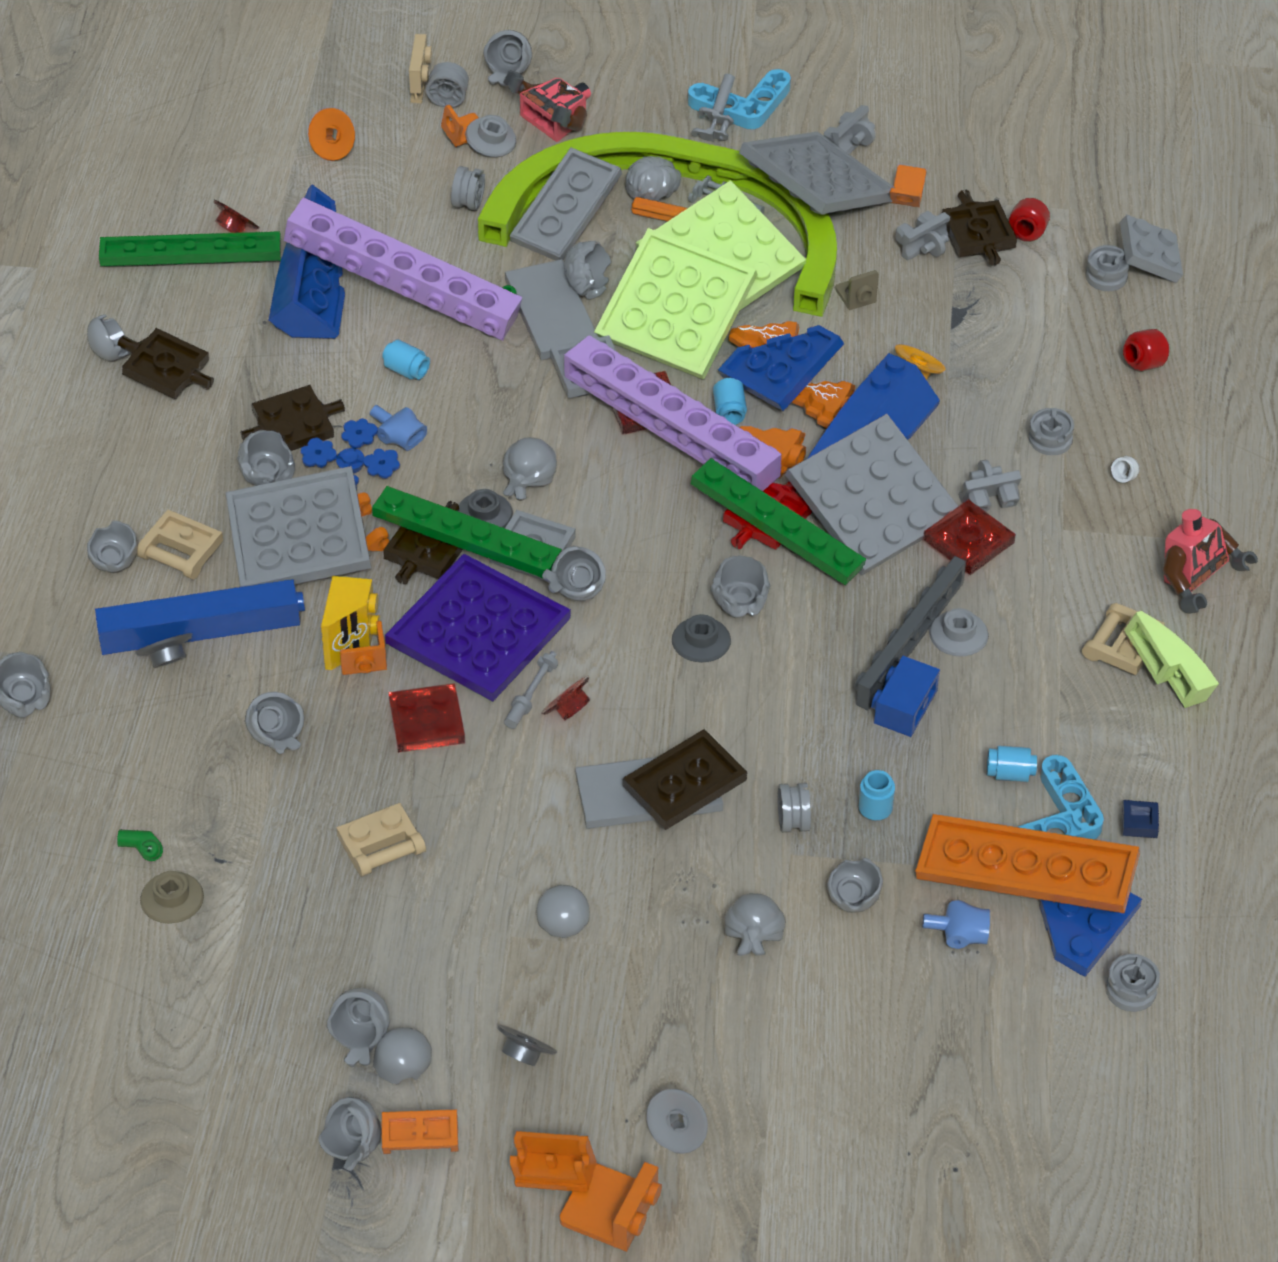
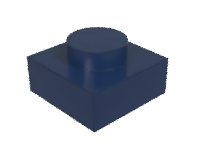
[1122,800,1159,838]

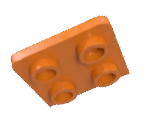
[560,1162,662,1252]

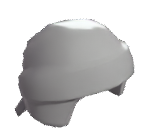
[483,30,532,86]
[503,437,557,500]
[542,546,606,601]
[244,692,304,754]
[725,893,786,956]
[327,988,390,1067]
[318,1097,381,1171]

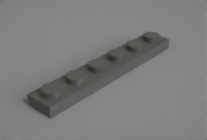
[855,556,966,710]

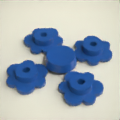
[301,418,400,490]

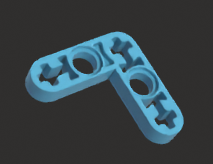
[688,69,791,129]
[1018,755,1104,839]

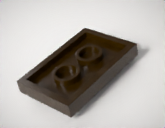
[623,729,747,830]

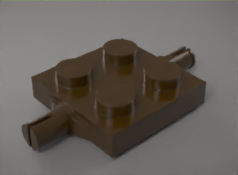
[942,189,1017,266]
[117,328,214,399]
[240,385,345,451]
[383,501,463,585]

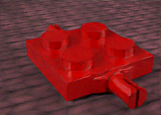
[723,481,812,550]

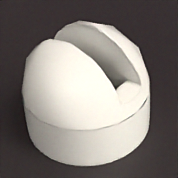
[1111,456,1139,483]

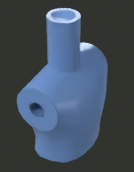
[370,405,427,451]
[922,900,990,949]

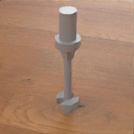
[504,651,558,729]

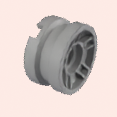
[426,62,469,107]
[451,166,485,211]
[1086,245,1130,291]
[1029,408,1074,455]
[778,782,811,833]
[1106,954,1160,1012]

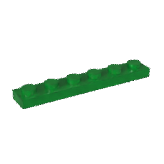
[99,231,281,266]
[690,458,866,586]
[372,486,562,578]

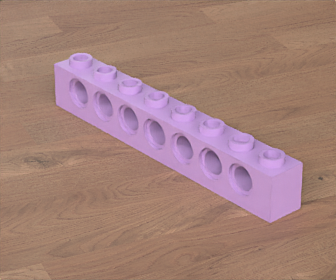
[284,197,523,341]
[564,335,782,491]

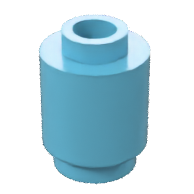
[382,339,430,380]
[713,378,747,425]
[987,746,1037,782]
[858,770,895,820]

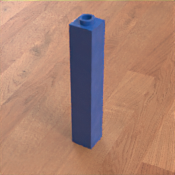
[95,579,305,655]

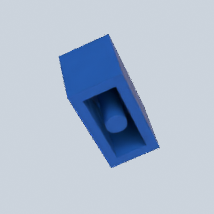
[871,656,940,737]

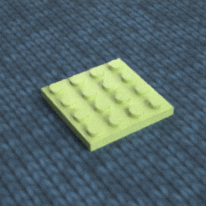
[636,180,806,310]
[594,228,758,380]

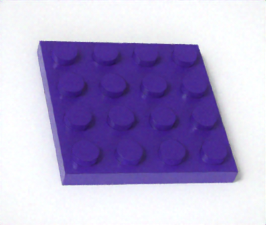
[385,554,571,702]

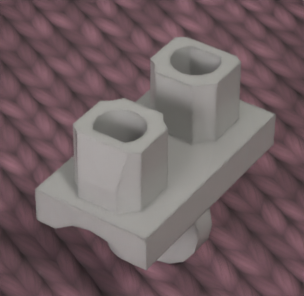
[824,105,876,154]
[896,211,950,261]
[958,459,1022,515]

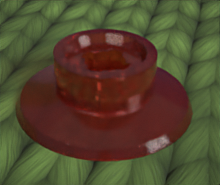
[213,199,260,233]
[541,675,591,721]

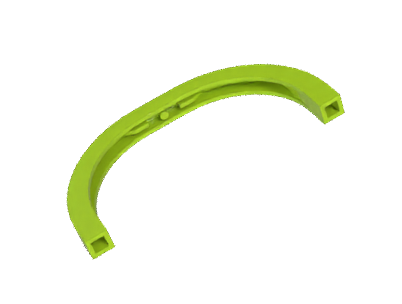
[478,132,837,317]

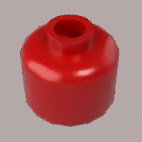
[1008,198,1050,242]
[1123,329,1169,371]

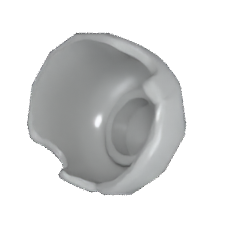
[87,314,130,361]
[87,521,137,573]
[827,858,883,912]
[536,885,590,938]
[373,1028,432,1085]

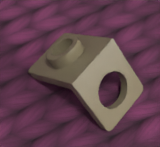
[835,270,879,310]

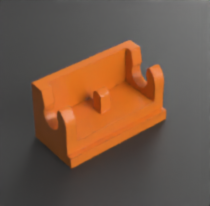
[382,1109,459,1154]
[510,1131,597,1192]

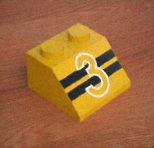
[321,576,380,670]

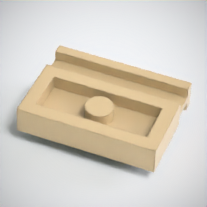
[409,34,432,103]

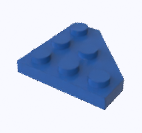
[718,325,844,411]
[1039,892,1142,977]

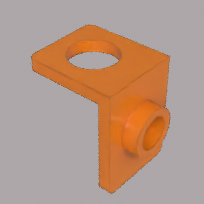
[441,105,479,147]
[890,165,927,208]
[340,621,387,675]

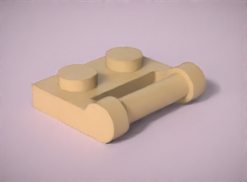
[137,509,223,580]
[1082,603,1165,675]
[336,803,426,877]

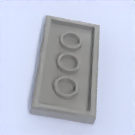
[510,147,622,261]
[505,259,598,360]
[575,757,723,829]

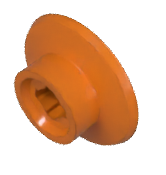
[308,108,355,161]

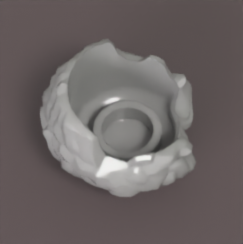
[625,156,681,201]
[564,241,611,299]
[237,430,295,486]
[711,555,771,617]
[0,652,50,718]

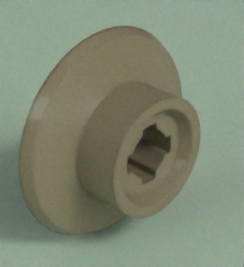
[140,871,204,924]

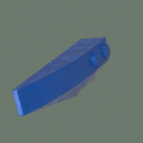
[268,184,345,338]
[807,353,940,459]

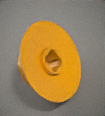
[895,344,946,380]

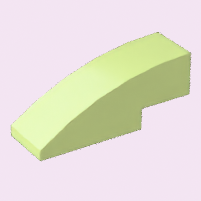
[1124,611,1219,708]

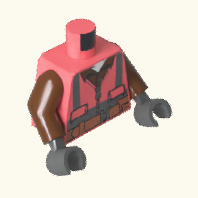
[503,70,591,142]
[1163,509,1258,614]

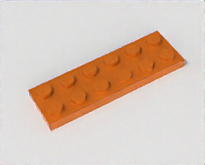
[915,814,1140,913]

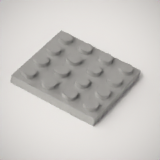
[739,131,895,215]
[785,414,963,576]
[226,466,371,587]

